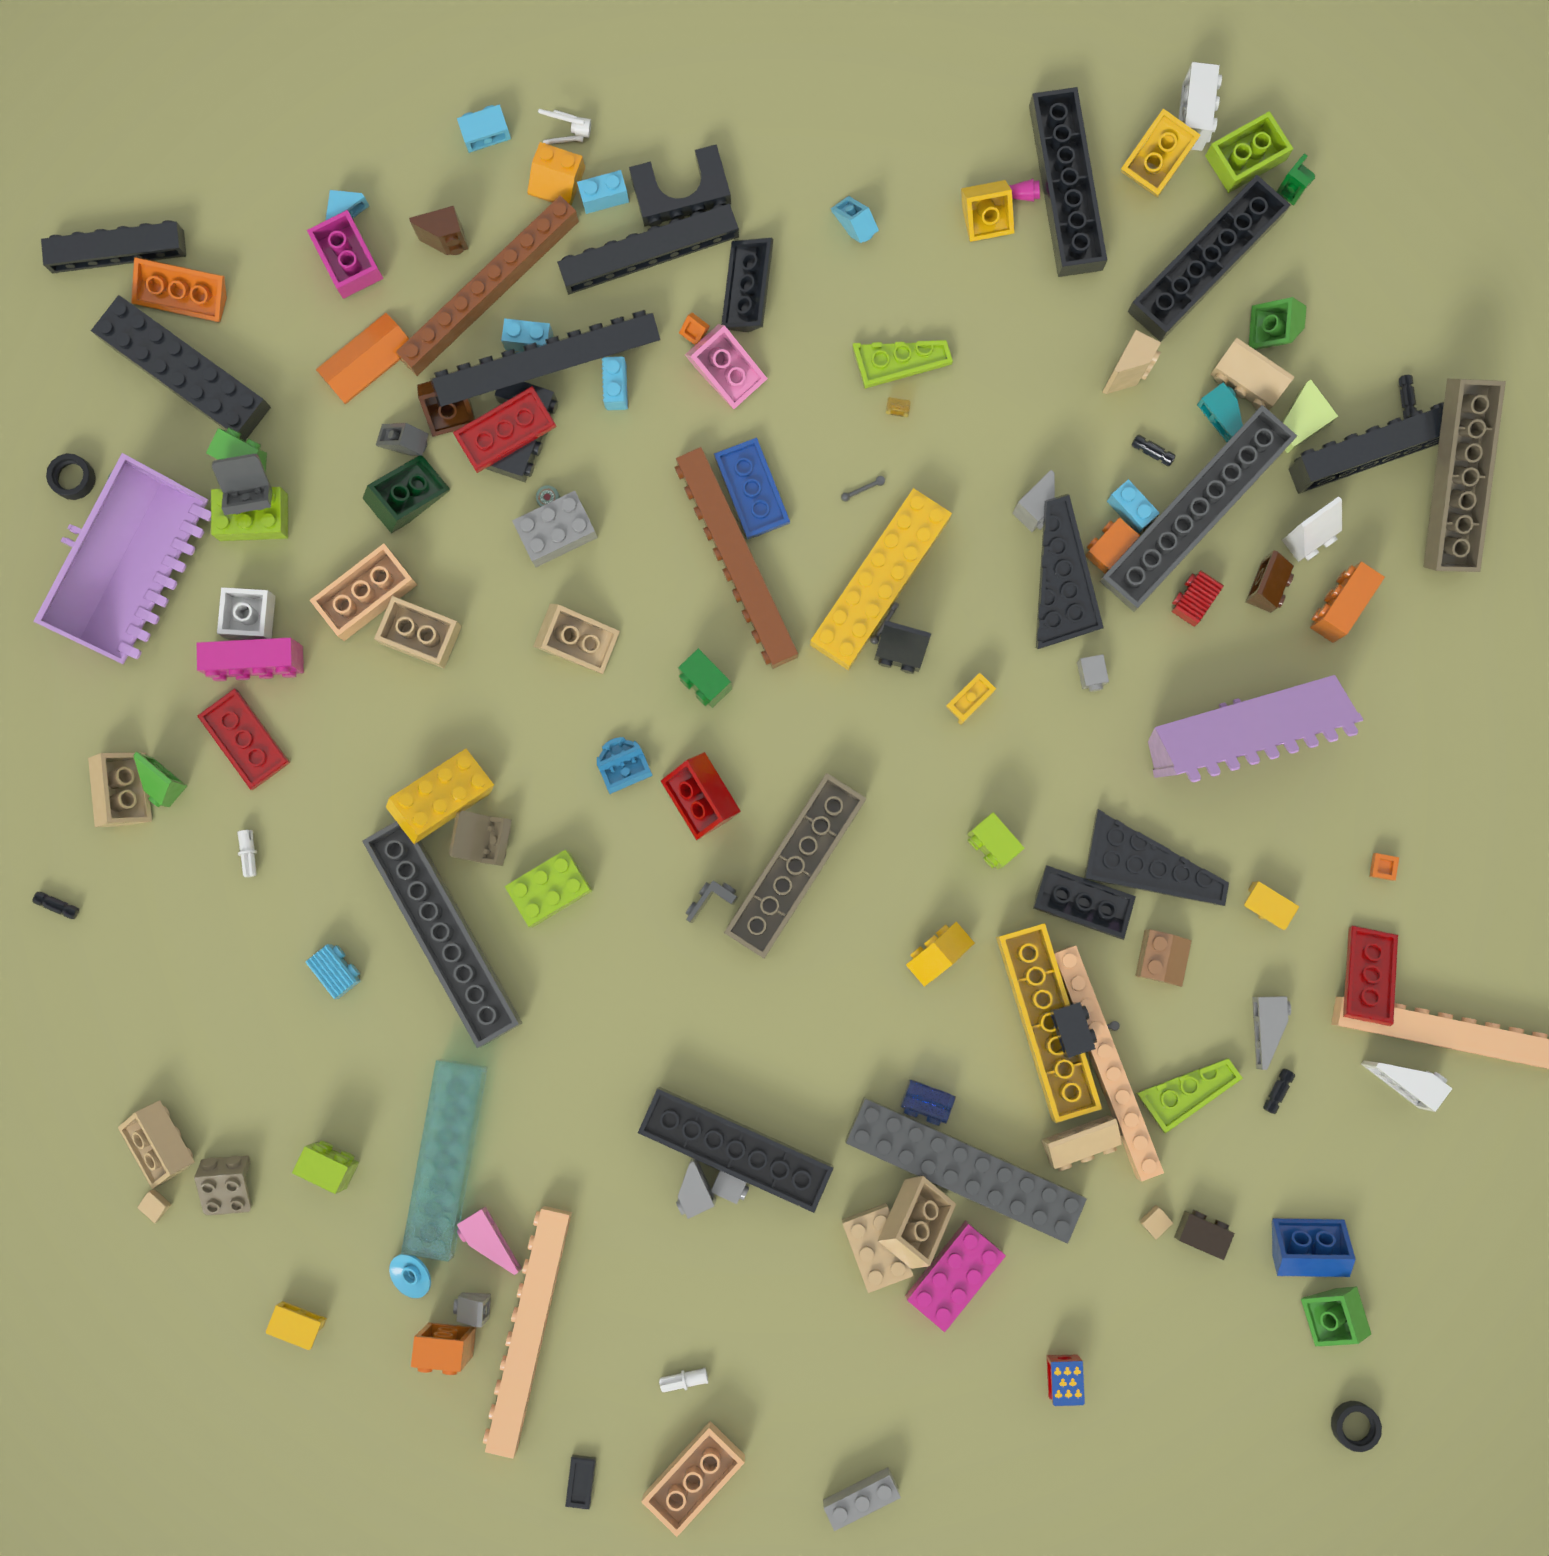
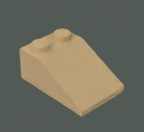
[533,604,620,674]

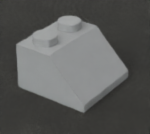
[1013,470,1055,532]
[676,1158,716,1219]

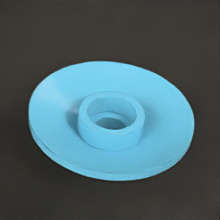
[389,1253,431,1298]

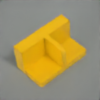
[946,673,996,725]
[1244,881,1299,930]
[266,1301,327,1350]

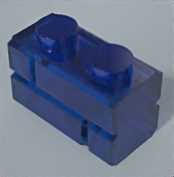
[900,1079,956,1126]

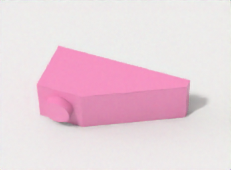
[457,1206,522,1275]

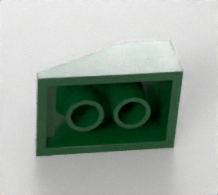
[362,455,450,534]

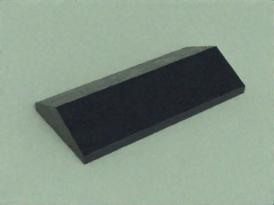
[721,237,774,332]
[1033,865,1136,940]

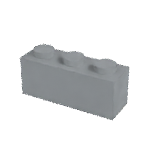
[823,1467,901,1531]

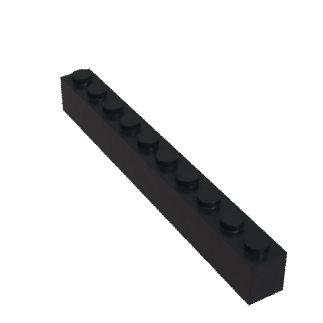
[430,310,661,407]

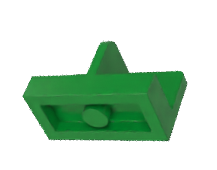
[1276,153,1315,206]

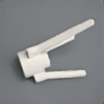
[538,109,591,144]

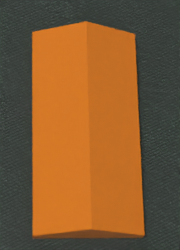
[131,257,227,322]
[316,313,409,404]

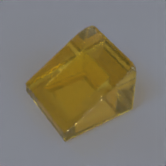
[886,397,910,417]

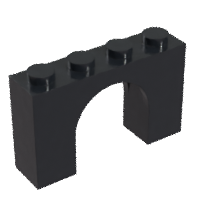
[629,144,731,227]
[485,382,558,483]

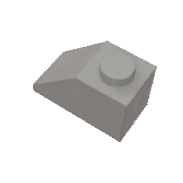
[453,1292,491,1327]

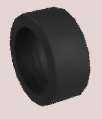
[46,453,96,500]
[1331,1401,1382,1452]

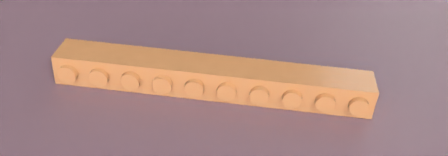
[1054,945,1164,1181]
[1331,997,1549,1069]
[483,1206,572,1459]

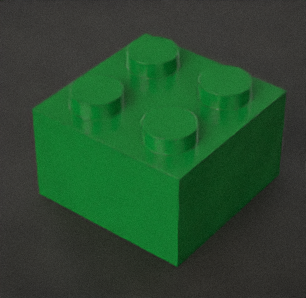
[678,648,732,708]

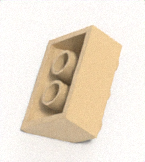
[1102,330,1161,394]
[1210,338,1294,410]
[88,753,152,827]
[118,1100,195,1189]
[1041,1115,1122,1171]

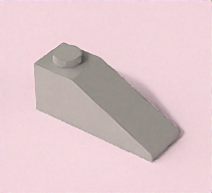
[1252,996,1291,1070]

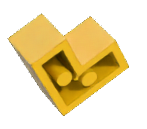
[906,921,975,987]

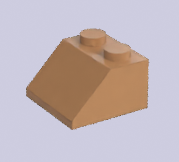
[1135,929,1192,987]

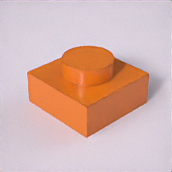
[679,313,710,345]
[1369,853,1399,881]

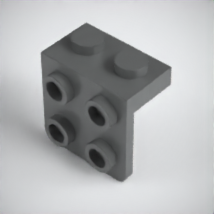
[212,454,272,515]
[685,880,738,923]

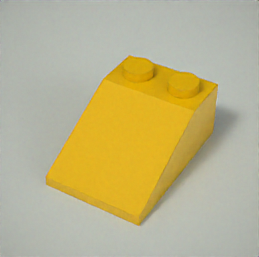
[1121,109,1201,198]

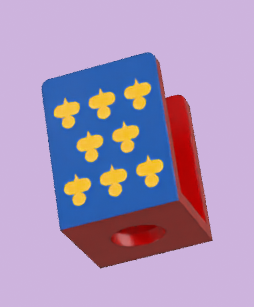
[1046,1354,1085,1406]

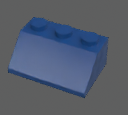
[1272,1218,1356,1277]

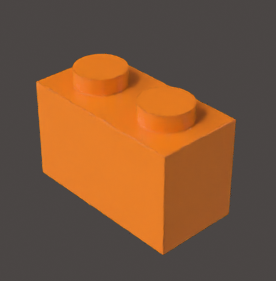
[1085,517,1140,574]

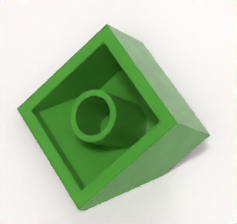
[206,427,267,473]
[1301,1286,1372,1347]

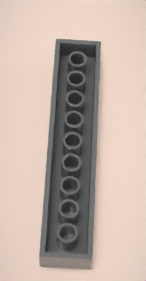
[1100,405,1297,612]
[362,821,523,1048]
[845,1097,1087,1244]

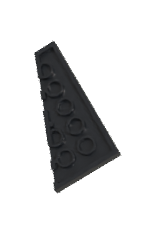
[1036,494,1104,649]
[1084,809,1229,906]

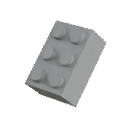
[512,491,598,567]

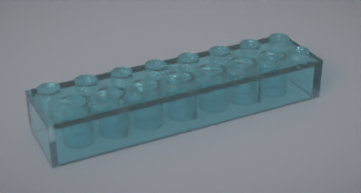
[401,1059,488,1262]

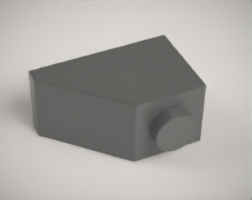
[376,423,429,456]

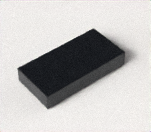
[565,1455,596,1510]

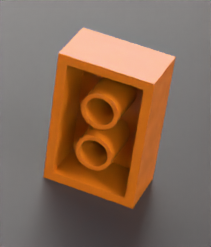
[1310,561,1385,643]
[411,1322,476,1375]

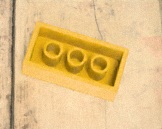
[386,748,494,844]

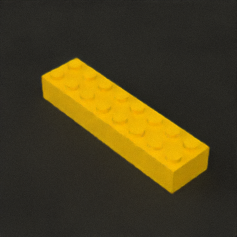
[810,488,952,671]
[996,923,1102,1123]

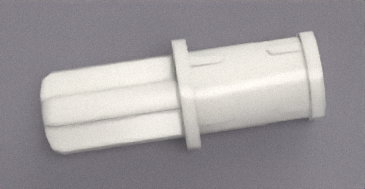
[237,830,257,877]
[659,1367,708,1392]

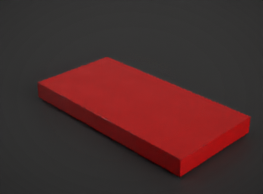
[452,386,557,473]
[197,688,290,790]
[1343,926,1398,1026]

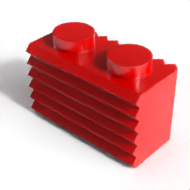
[1171,570,1224,627]

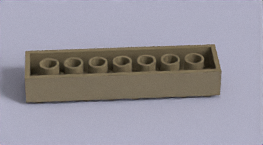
[1423,378,1506,572]
[724,773,867,959]

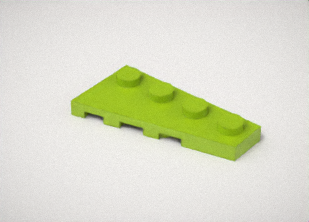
[852,340,953,389]
[1136,1058,1243,1133]

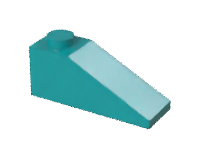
[1197,382,1243,442]

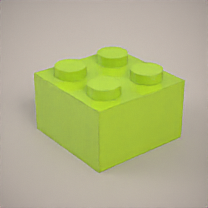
[967,812,1025,870]
[292,1141,359,1194]

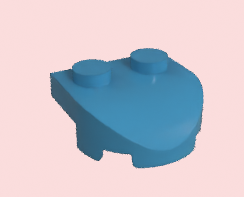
[597,737,653,794]

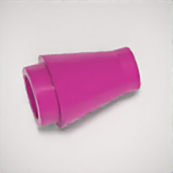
[1009,178,1040,202]

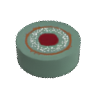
[536,485,560,507]

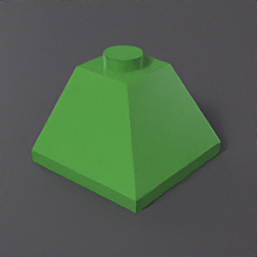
[1249,297,1307,350]
[133,752,187,807]

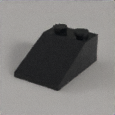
[874,620,931,674]

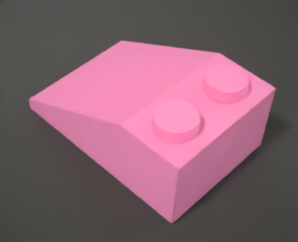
[685,324,768,409]

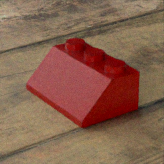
[661,752,741,840]

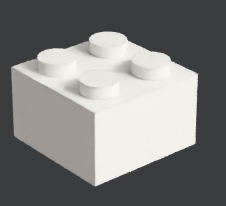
[217,588,276,640]

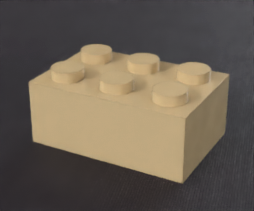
[374,596,462,669]
[878,1176,956,1269]
[842,1203,913,1293]

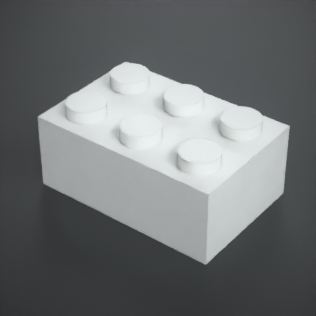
[1179,62,1222,151]

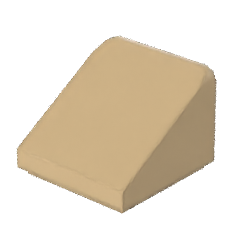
[137,1189,172,1223]
[1139,1205,1173,1240]

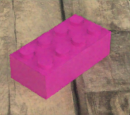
[196,638,304,681]
[905,1220,1006,1332]

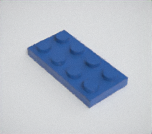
[714,438,790,540]

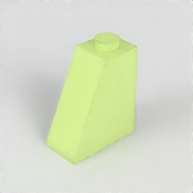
[1282,380,1338,453]

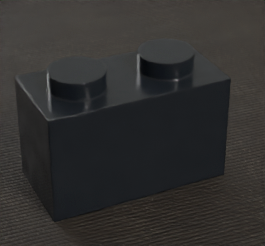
[1049,1002,1097,1058]

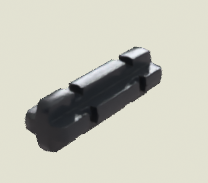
[1399,375,1417,419]
[1132,435,1176,466]
[32,892,79,919]
[1263,1069,1295,1114]

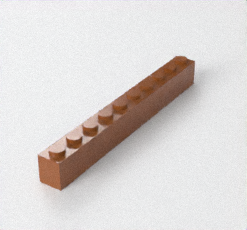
[396,196,579,376]
[674,447,798,669]

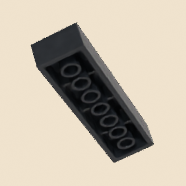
[1029,87,1107,277]
[1128,175,1291,342]
[90,295,271,441]
[1288,402,1444,494]
[638,1087,834,1213]

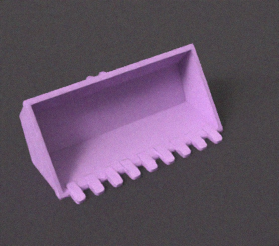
[33,453,211,665]
[1148,675,1363,782]

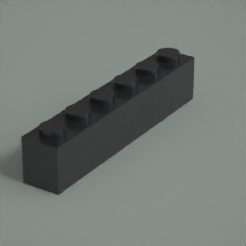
[41,220,186,274]

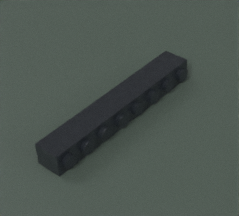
[557,204,739,295]

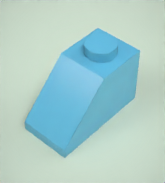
[830,196,879,243]

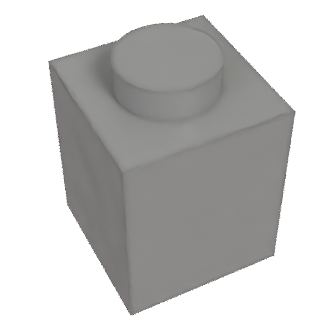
[1077,655,1109,692]
[711,1171,749,1204]

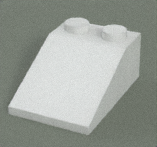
[1282,497,1342,562]
[1361,1060,1452,1112]

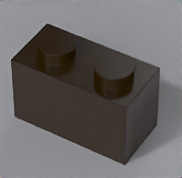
[1174,1209,1235,1260]

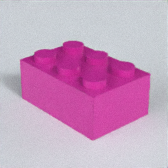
[307,210,384,299]

